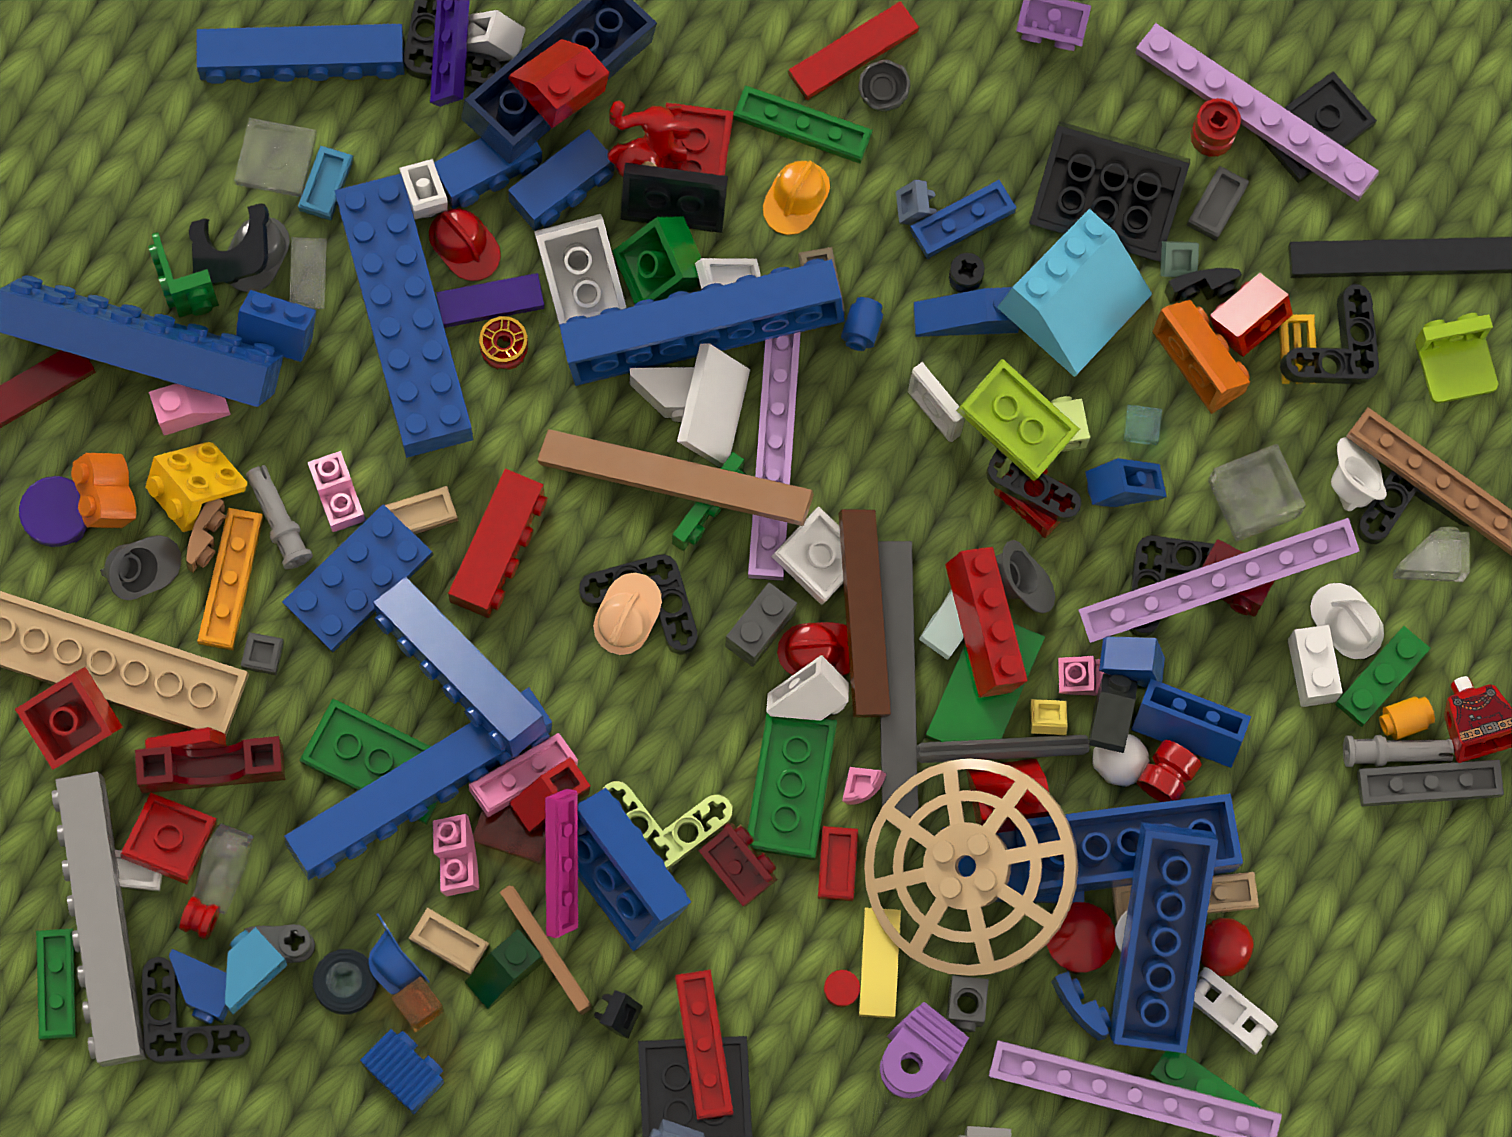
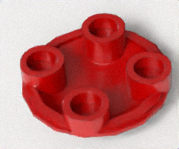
[1047,902,1116,974]

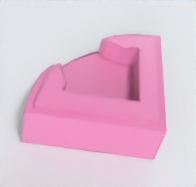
[842,767,886,805]

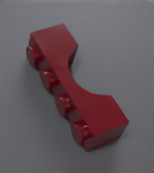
[135,736,285,794]

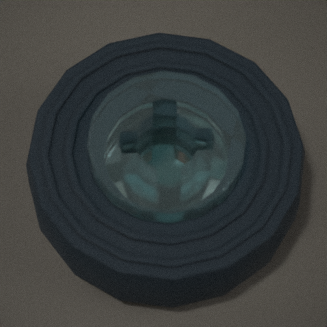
[313,949,378,1014]

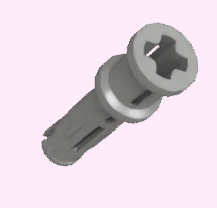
[246,465,313,570]
[1343,735,1454,767]

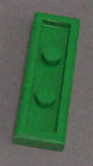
[36,928,77,1041]

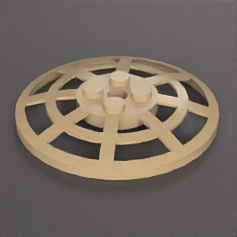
[864,758,1078,976]

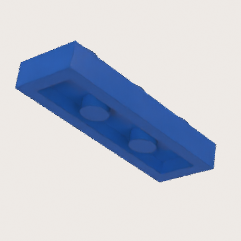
[910,180,1016,259]

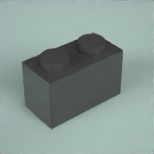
[725,582,797,667]

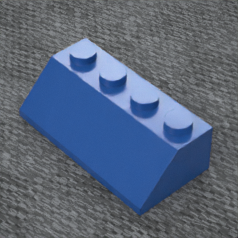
[578,788,691,951]

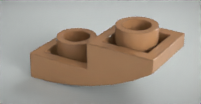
[186,499,226,573]

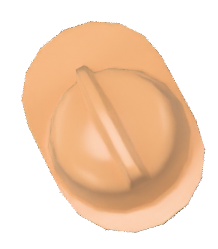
[593,573,662,655]

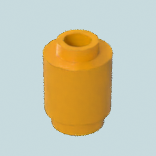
[1379,696,1435,740]

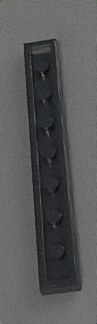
[1288,237,1512,278]

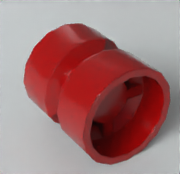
[1191,99,1241,157]
[1136,740,1202,802]

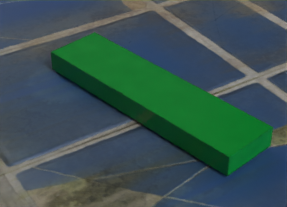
[733,85,873,164]

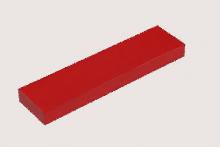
[788,1,919,100]
[675,970,733,1120]

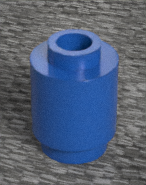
[841,297,884,351]

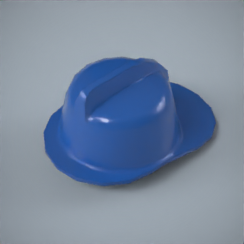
[369,913,429,995]

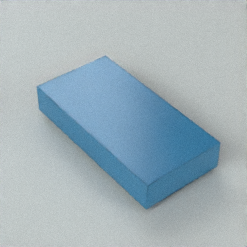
[298,145,354,221]

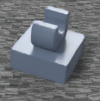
[896,180,937,225]

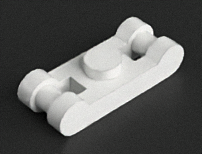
[1193,967,1278,1055]

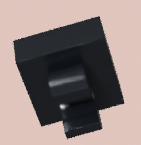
[594,990,643,1039]

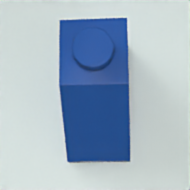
[1085,458,1167,507]
[169,949,229,1024]

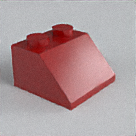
[508,39,610,128]
[966,758,1050,833]

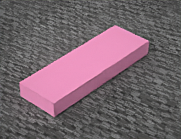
[469,733,578,817]

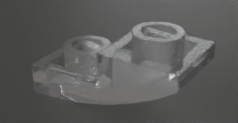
[290,237,327,309]

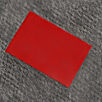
[660,102,733,176]

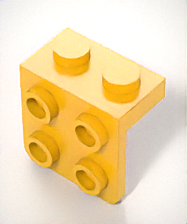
[145,442,247,532]

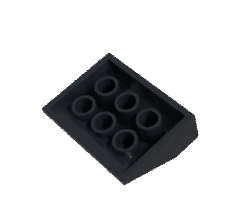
[1029,121,1190,262]

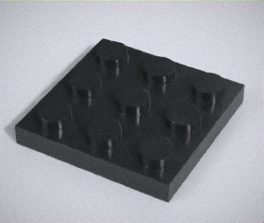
[638,1036,752,1137]

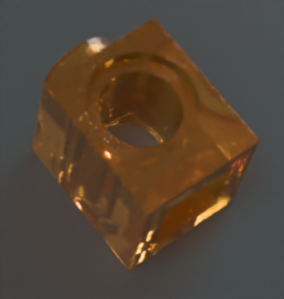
[391,976,444,1033]

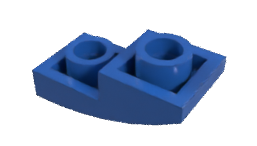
[1052,972,1111,1041]

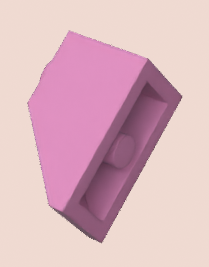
[149,383,231,436]

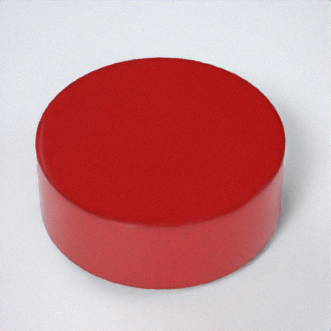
[824,970,860,1007]

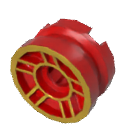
[479,316,528,370]

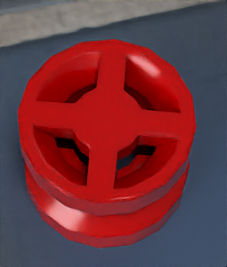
[179,896,220,940]

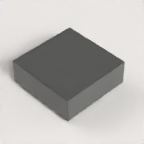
[241,632,284,675]

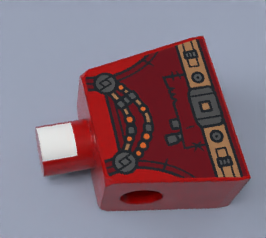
[1444,676,1512,763]

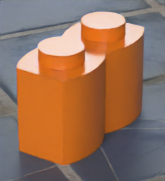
[71,453,136,528]

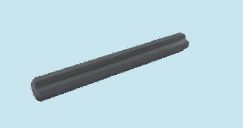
[916,735,1089,763]

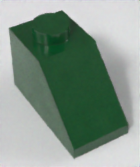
[464,929,543,1010]

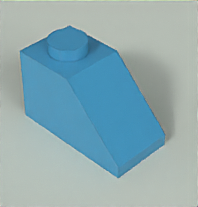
[225,927,287,1015]

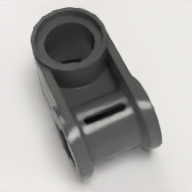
[244,924,315,963]

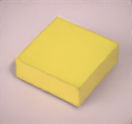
[1030,699,1068,735]

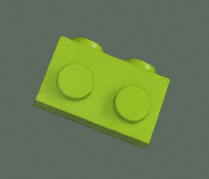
[1415,313,1498,404]

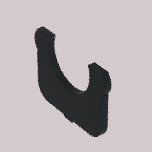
[189,203,269,286]

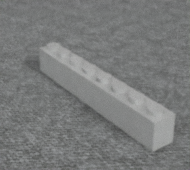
[52,771,146,1067]

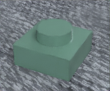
[1160,241,1199,277]

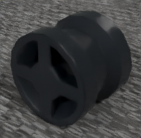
[948,253,985,293]

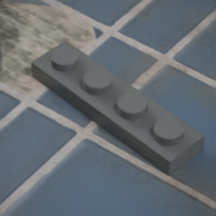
[1357,760,1504,807]

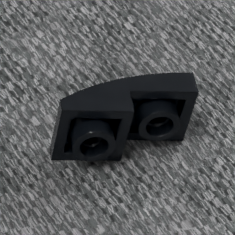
[1164,268,1242,303]

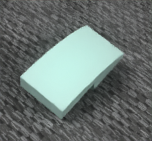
[919,590,964,660]

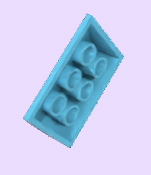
[997,209,1152,377]

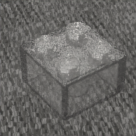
[1208,444,1306,542]

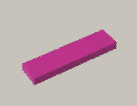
[545,789,578,938]

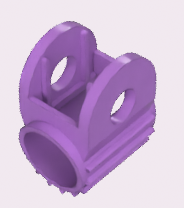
[880,1002,969,1099]

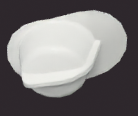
[1331,437,1387,511]
[1310,583,1384,659]

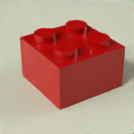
[15,667,123,770]

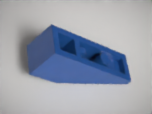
[913,287,1019,337]

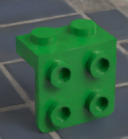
[148,232,219,318]

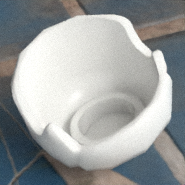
[1092,734,1150,786]

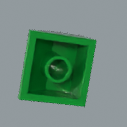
[612,217,702,304]

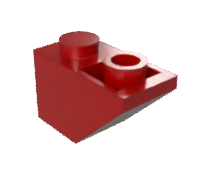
[509,756,590,833]

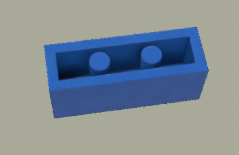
[508,129,615,231]
[434,138,542,209]
[1131,679,1251,768]

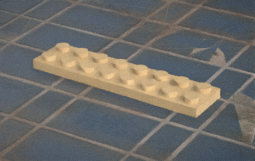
[0,591,249,736]

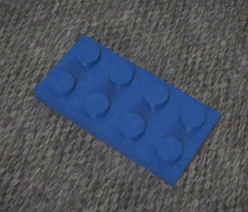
[282,504,433,653]

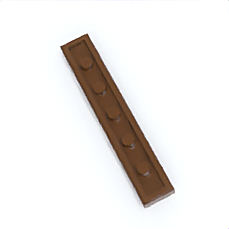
[838,509,891,718]

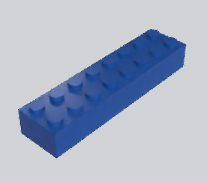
[334,174,473,458]
[559,259,845,386]
[0,276,284,407]

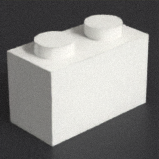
[1288,625,1343,707]

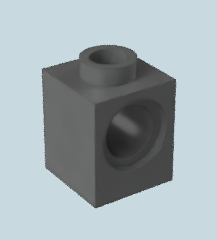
[946,975,989,1032]

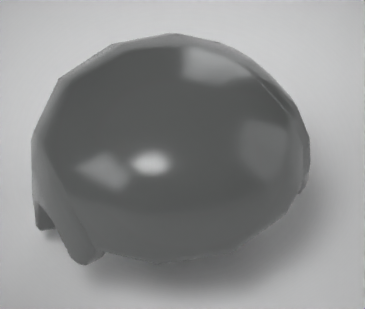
[858,60,911,112]

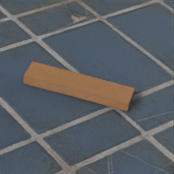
[500,885,592,1016]

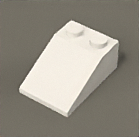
[534,214,626,324]

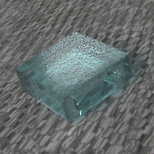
[1123,405,1162,445]

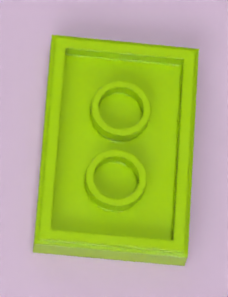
[956,359,1080,481]

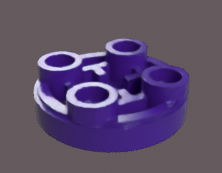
[19,476,87,547]

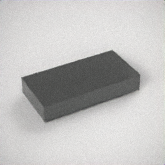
[1187,166,1249,241]

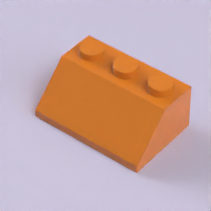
[1152,300,1250,414]

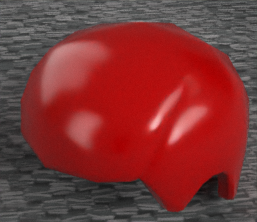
[1200,918,1254,976]

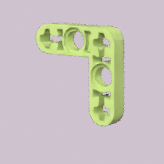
[602,781,732,870]

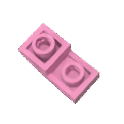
[308,451,366,532]
[1058,656,1109,696]
[433,814,479,897]

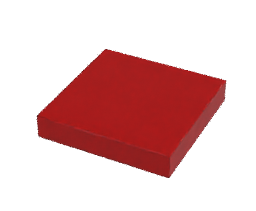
[120,793,217,884]

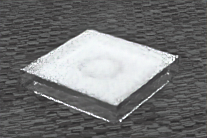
[234,118,317,197]

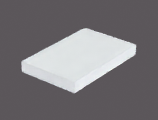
[677,343,750,467]

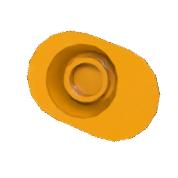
[763,160,830,235]

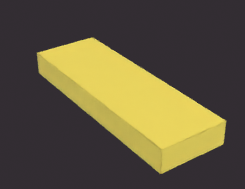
[859,908,901,1019]

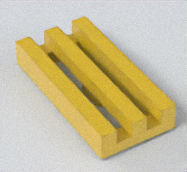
[1279,314,1316,384]

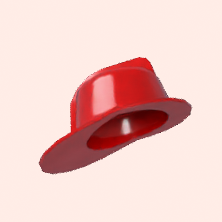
[429,208,501,281]
[777,622,850,676]

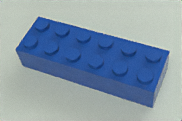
[1014,794,1243,897]
[1109,822,1219,1053]

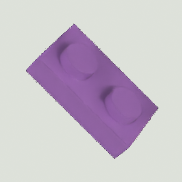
[1016,0,1091,51]

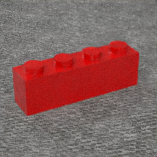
[448,469,548,618]
[945,547,1028,698]

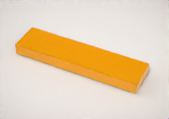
[197,508,264,651]

